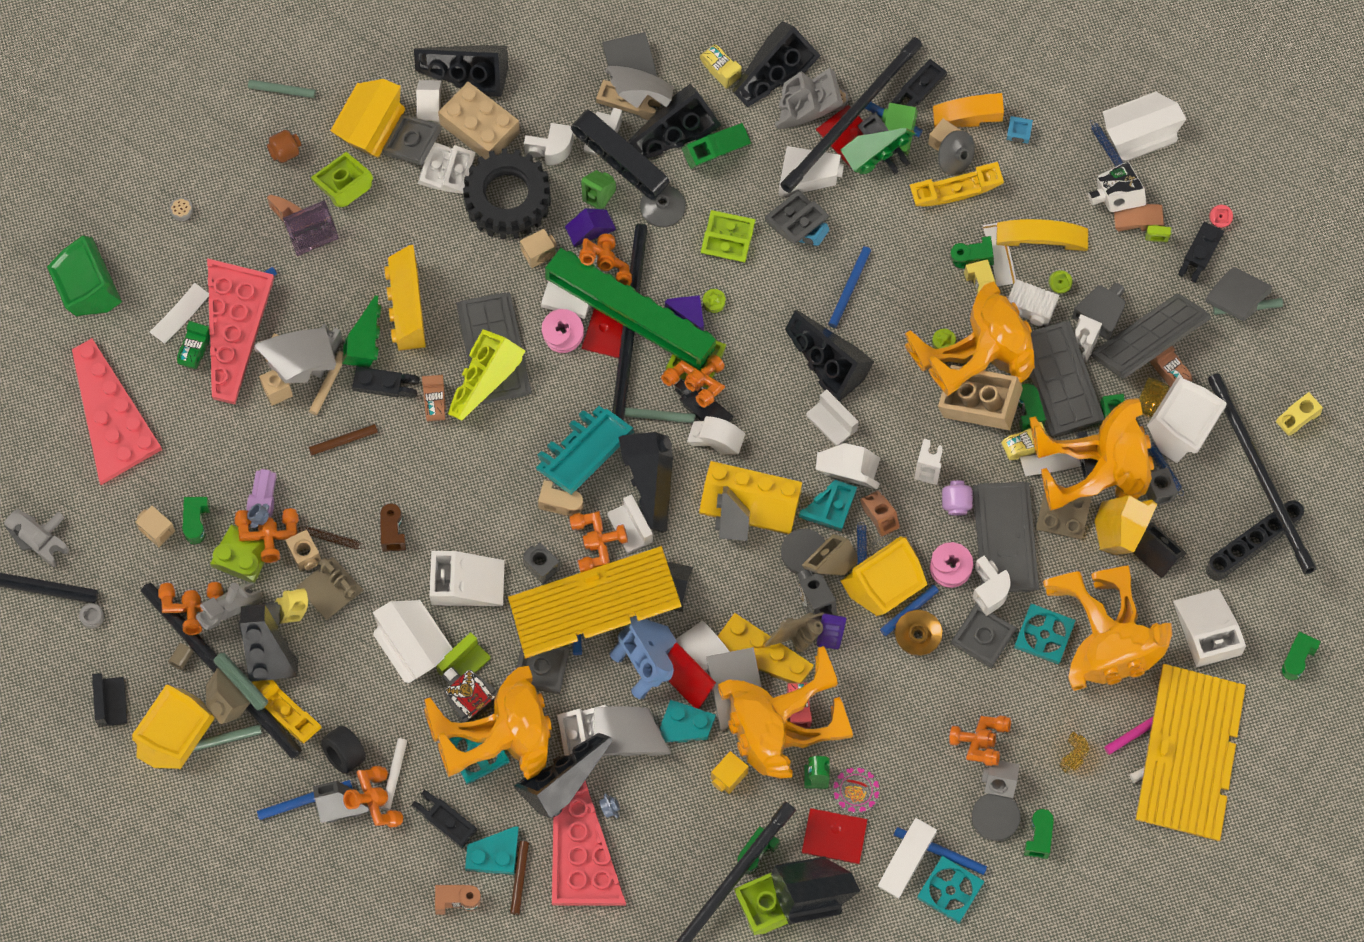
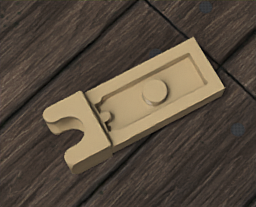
[596,80,661,120]

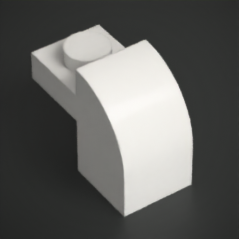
[524,123,574,165]
[687,416,745,455]
[973,555,1010,616]

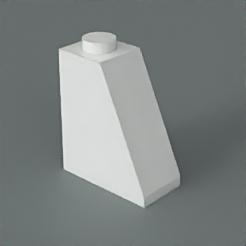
[779,146,844,197]

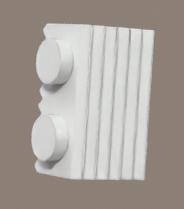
[1008,279,1059,326]

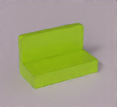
[436,632,490,676]

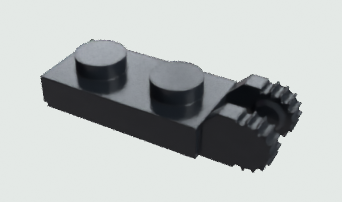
[891,59,947,107]
[857,112,910,175]
[1178,222,1225,283]
[352,366,420,398]
[411,789,478,849]

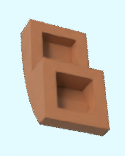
[267,195,313,232]
[1114,204,1164,232]

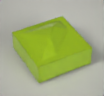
[1145,225,1171,242]

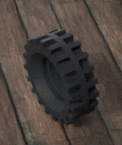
[463,148,551,240]

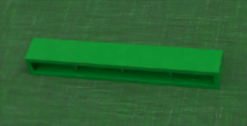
[545,248,716,370]

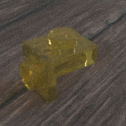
[1139,377,1170,417]
[1059,731,1090,773]

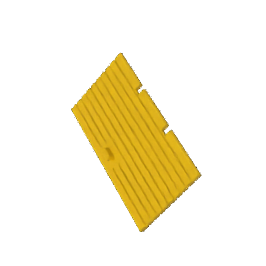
[508,546,682,659]
[1135,664,1246,841]

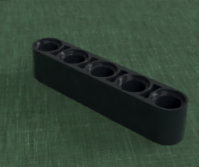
[571,110,670,200]
[1206,500,1304,581]

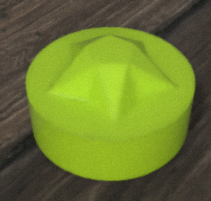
[1048,270,1073,294]
[703,289,726,313]
[932,329,956,349]

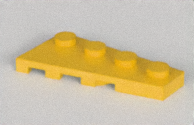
[718,613,814,683]

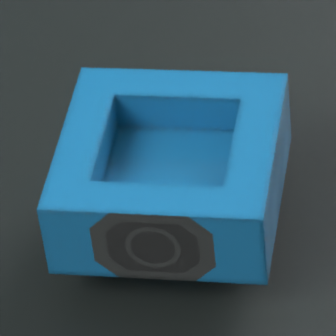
[1006,116,1033,144]
[799,223,829,246]

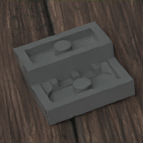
[602,32,657,79]
[765,190,829,244]
[1205,267,1272,321]

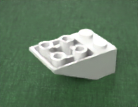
[430,551,505,606]
[1173,589,1246,668]

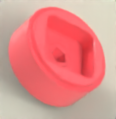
[1209,205,1233,228]

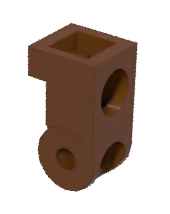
[380,503,406,552]

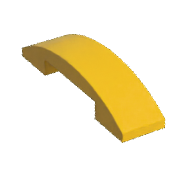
[910,162,1004,206]
[996,219,1088,251]
[252,680,322,744]

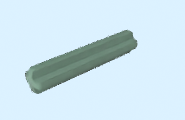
[214,653,268,710]

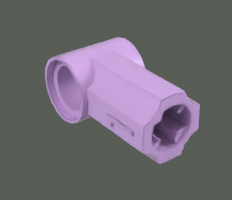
[247,469,277,518]

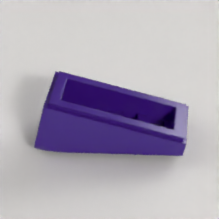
[816,614,847,649]

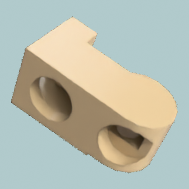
[538,480,583,516]

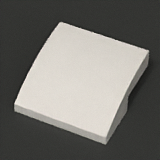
[417,142,476,194]
[541,281,590,319]
[676,620,730,673]
[557,705,608,756]

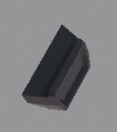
[771,857,860,925]

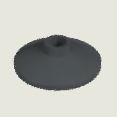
[938,130,975,175]
[640,186,685,227]

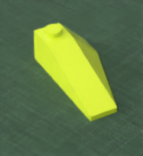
[448,329,525,421]

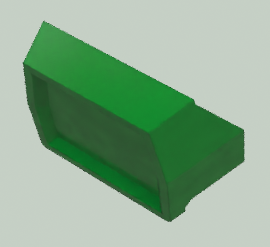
[47,235,122,317]

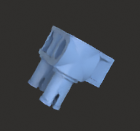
[609,616,678,699]

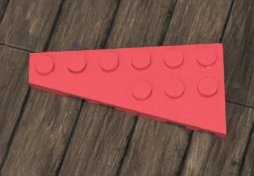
[207,258,274,405]
[72,338,162,485]
[552,781,626,906]

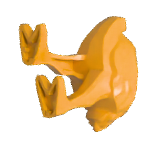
[905,281,1035,396]
[1029,398,1154,511]
[1043,565,1172,691]
[718,646,853,779]
[424,666,552,780]

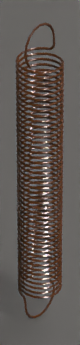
[299,526,365,550]

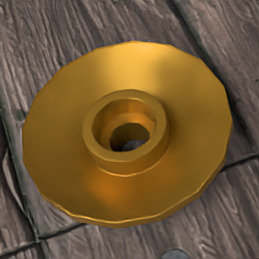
[895,610,943,656]

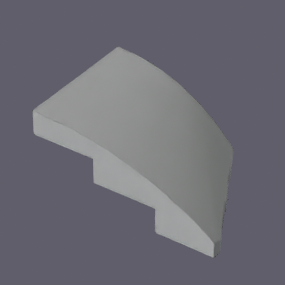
[605,66,674,108]
[775,68,843,129]
[254,328,336,383]
[706,647,761,731]
[594,706,671,757]

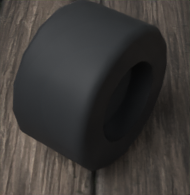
[321,726,366,774]

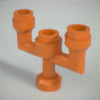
[579,233,632,286]
[661,354,725,408]
[234,508,299,563]
[569,511,628,572]
[158,582,224,635]
[949,715,1011,766]
[343,766,403,828]

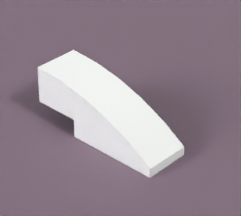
[878,818,937,899]

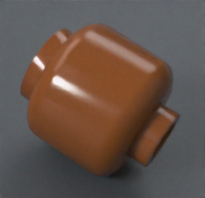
[266,130,302,163]

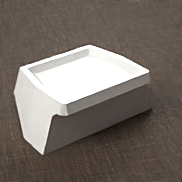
[1103,91,1186,162]
[1147,378,1226,463]
[816,443,880,489]
[373,600,453,683]

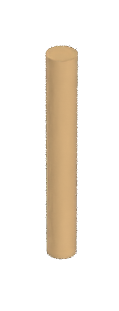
[309,351,343,415]

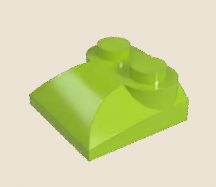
[310,152,373,207]
[210,525,265,583]
[734,873,788,935]

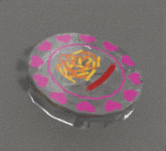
[832,767,880,816]

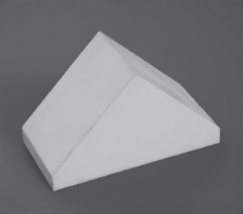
[416,80,442,123]

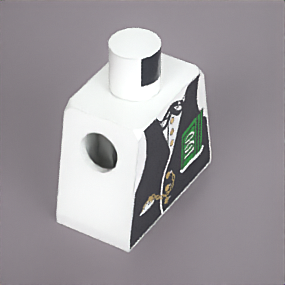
[1088,161,1146,212]

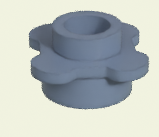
[247,503,269,528]
[599,793,620,818]

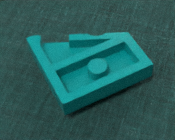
[799,480,857,532]
[660,699,716,743]
[465,826,519,875]

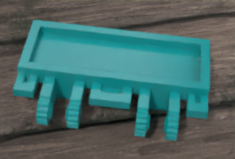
[536,406,634,495]

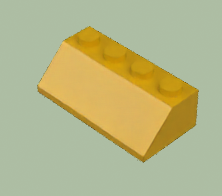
[384,245,426,351]
[699,461,802,535]

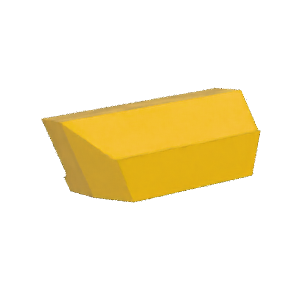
[330,79,405,158]
[1094,495,1157,555]
[840,536,928,616]
[132,685,215,769]

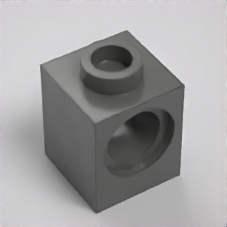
[1146,468,1178,506]
[523,542,560,585]

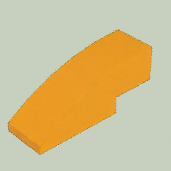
[933,93,1004,128]

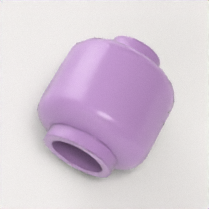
[942,480,973,516]

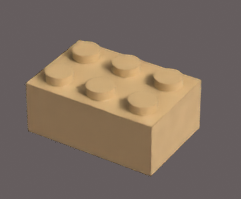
[438,82,520,160]
[938,365,1023,430]

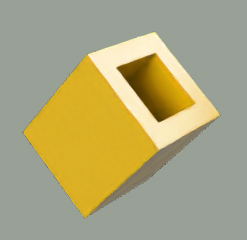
[711,751,749,794]

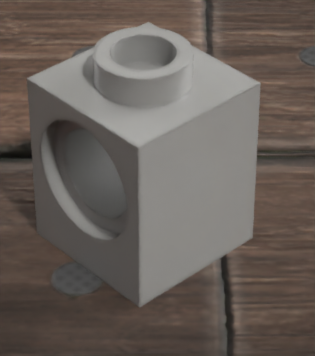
[981,760,1020,798]

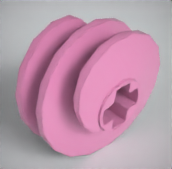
[542,309,584,353]
[930,542,973,588]

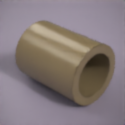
[168,643,194,670]

